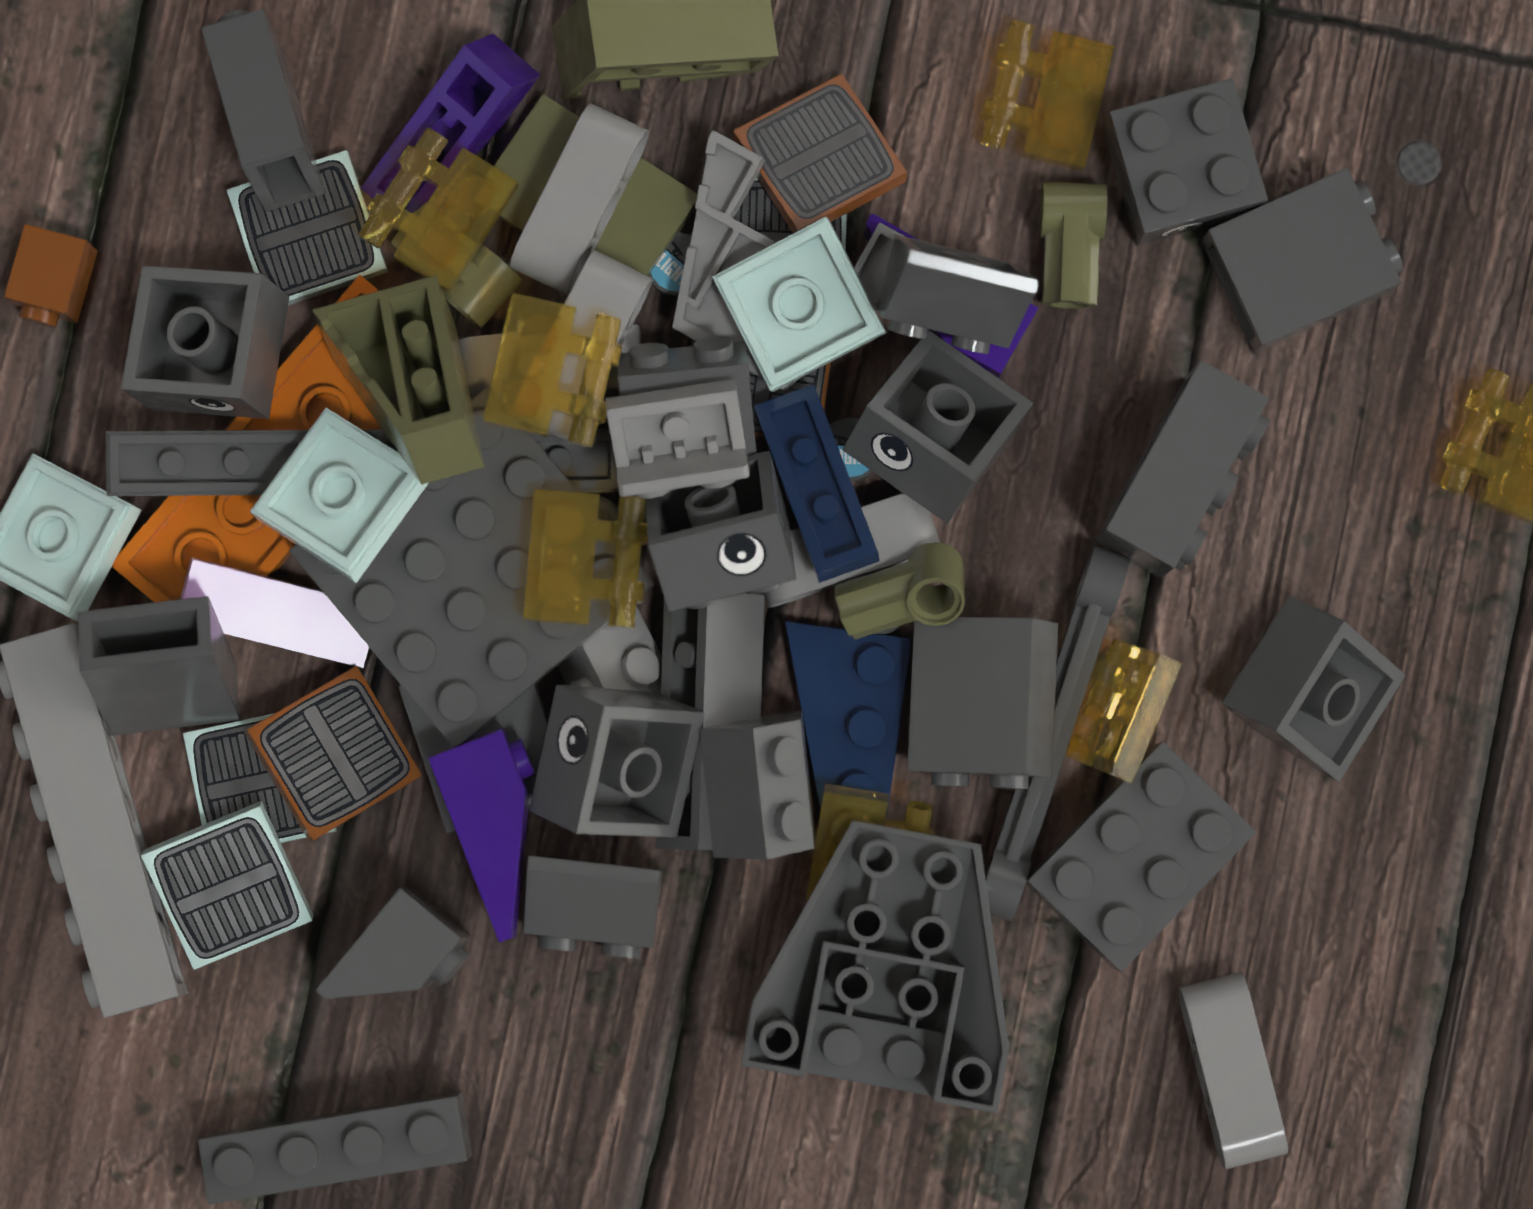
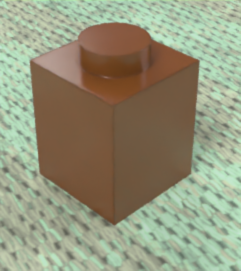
[4,224,98,328]

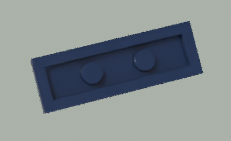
[754,384,880,583]

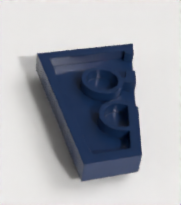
[785,621,911,826]

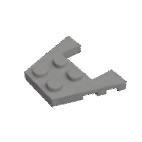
[672,130,905,391]

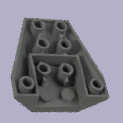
[741,820,1009,1113]

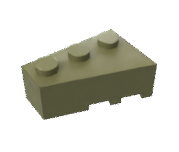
[552,0,778,100]
[312,275,485,485]

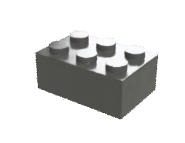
[1094,360,1270,578]
[1026,742,1256,972]

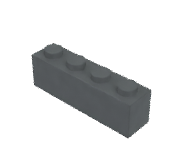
[655,593,765,851]
[198,1092,472,1205]

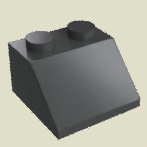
[876,234,1038,354]
[1222,596,1406,782]
[700,710,816,860]
[524,856,663,959]
[316,887,471,999]

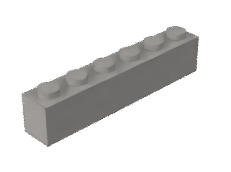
[0,623,189,1018]

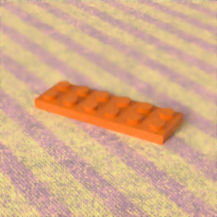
[112,275,382,603]

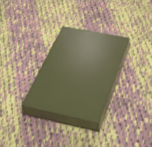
[473,94,697,276]

